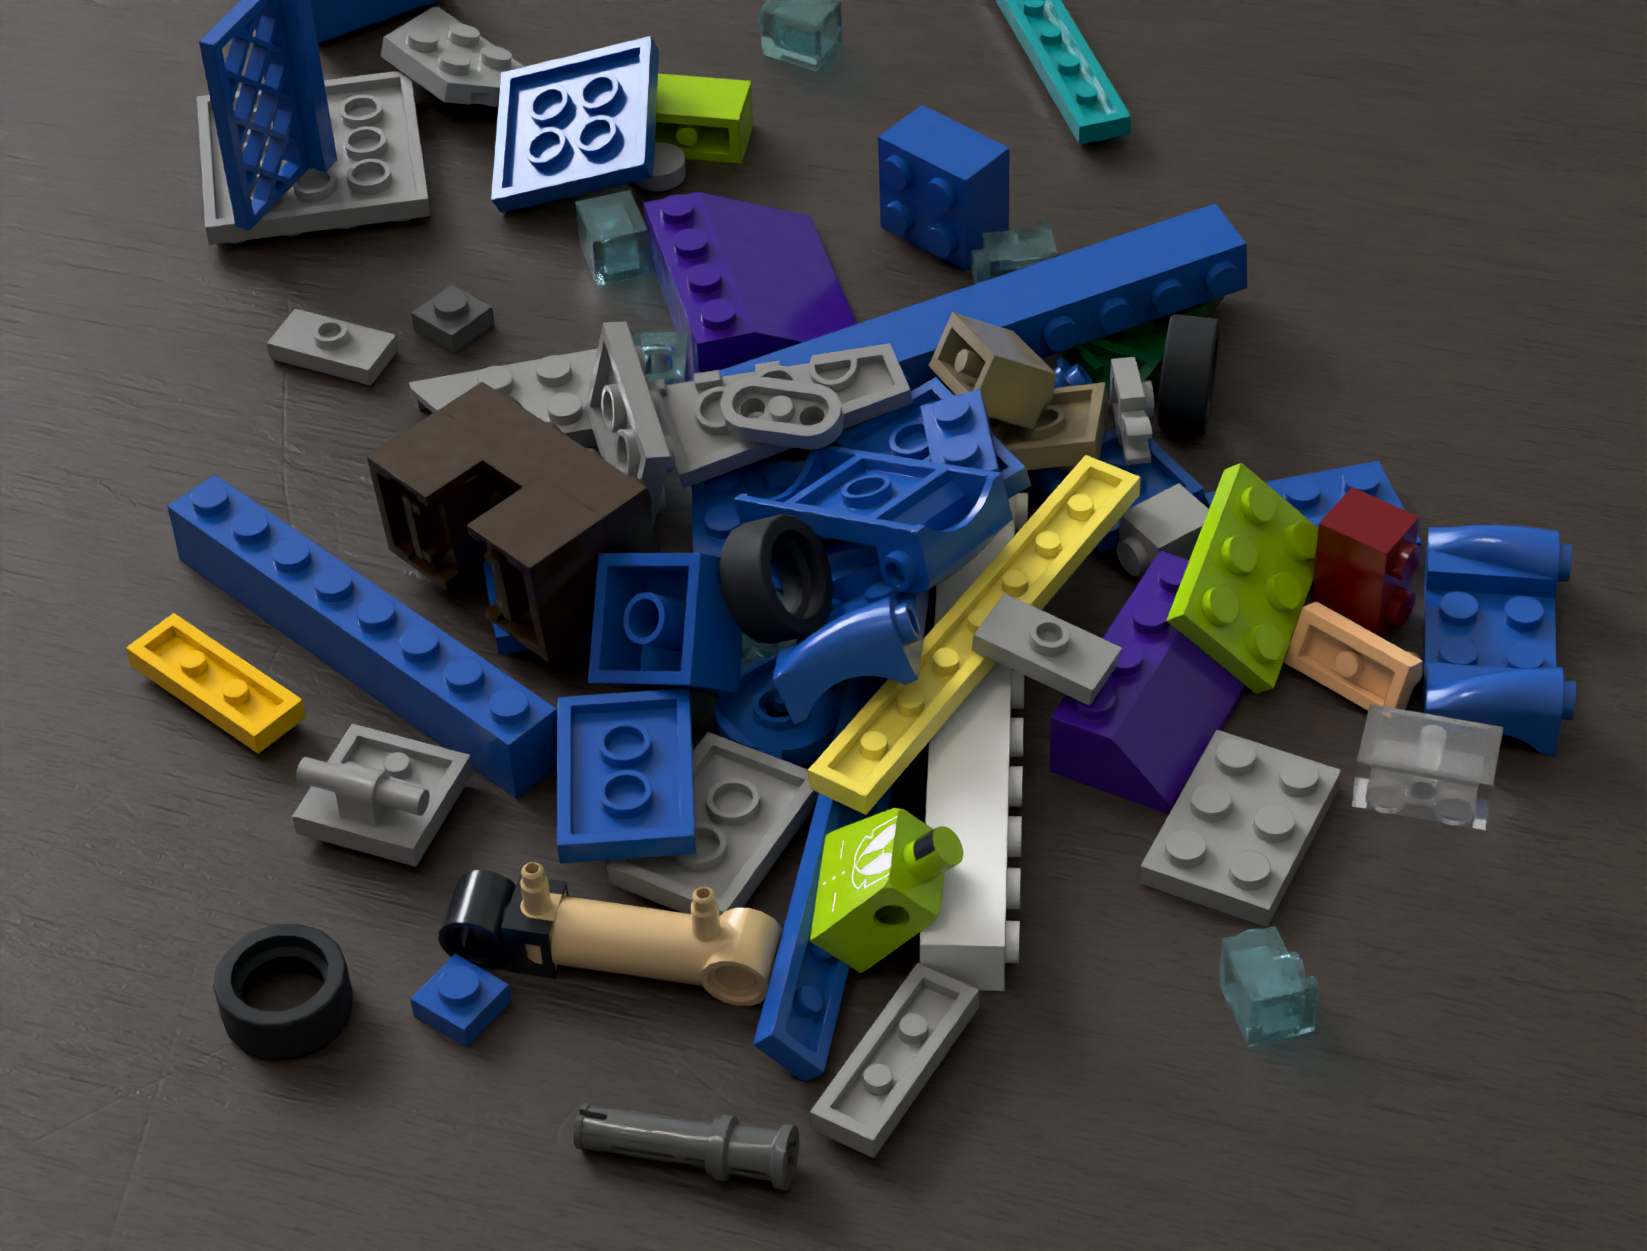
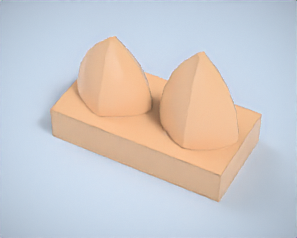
[1284,601,1424,723]

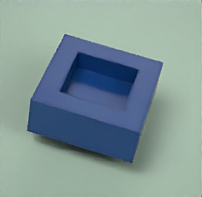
[410,954,512,1047]

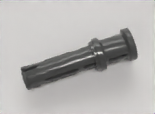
[573,1102,799,1191]

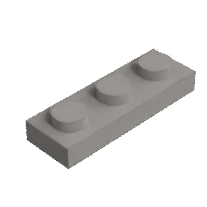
[810,963,979,1158]

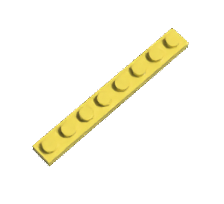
[808,455,1140,815]

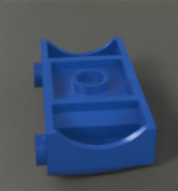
[734,445,1013,594]
[1422,525,1576,755]
[773,540,930,724]

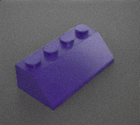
[1050,551,1248,815]

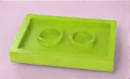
[1166,463,1318,694]

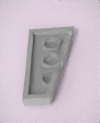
[646,343,913,489]

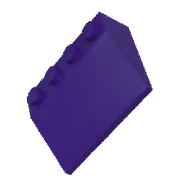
[644,192,857,377]

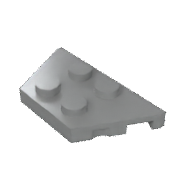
[381,7,525,107]
[409,348,598,448]

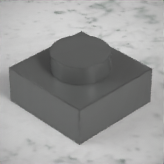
[411,284,494,353]

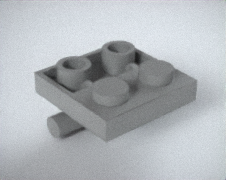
[292,724,473,867]

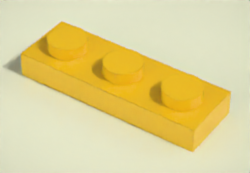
[126,613,306,754]

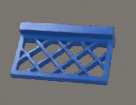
[199,0,337,231]

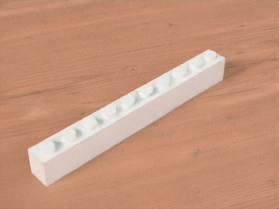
[920,493,1028,991]

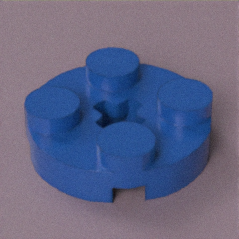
[715,657,843,766]

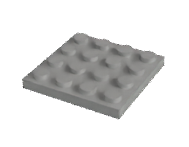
[197,71,431,245]

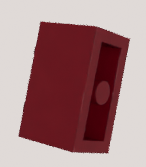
[1311,487,1422,638]

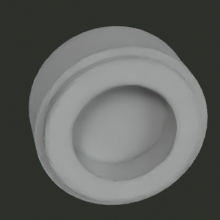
[634,142,686,192]

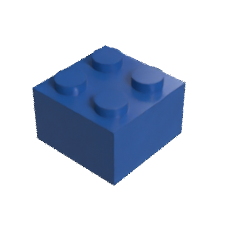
[878,105,1010,271]
[588,553,743,693]

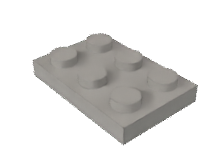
[586,321,675,526]
[1140,730,1341,927]
[606,732,819,916]

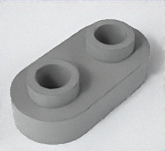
[720,376,845,450]

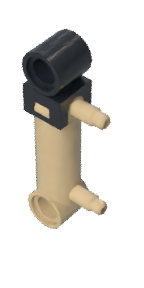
[438,862,783,1006]

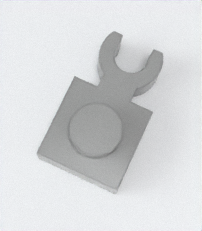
[1109,357,1154,465]

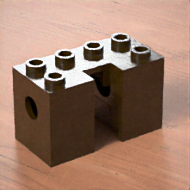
[366,382,660,663]

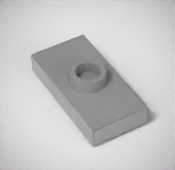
[267,309,398,386]
[971,593,1122,706]

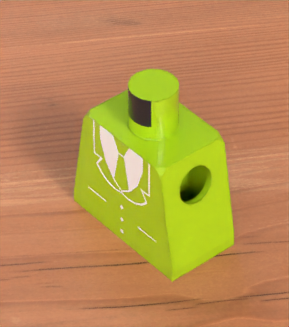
[810,808,963,973]

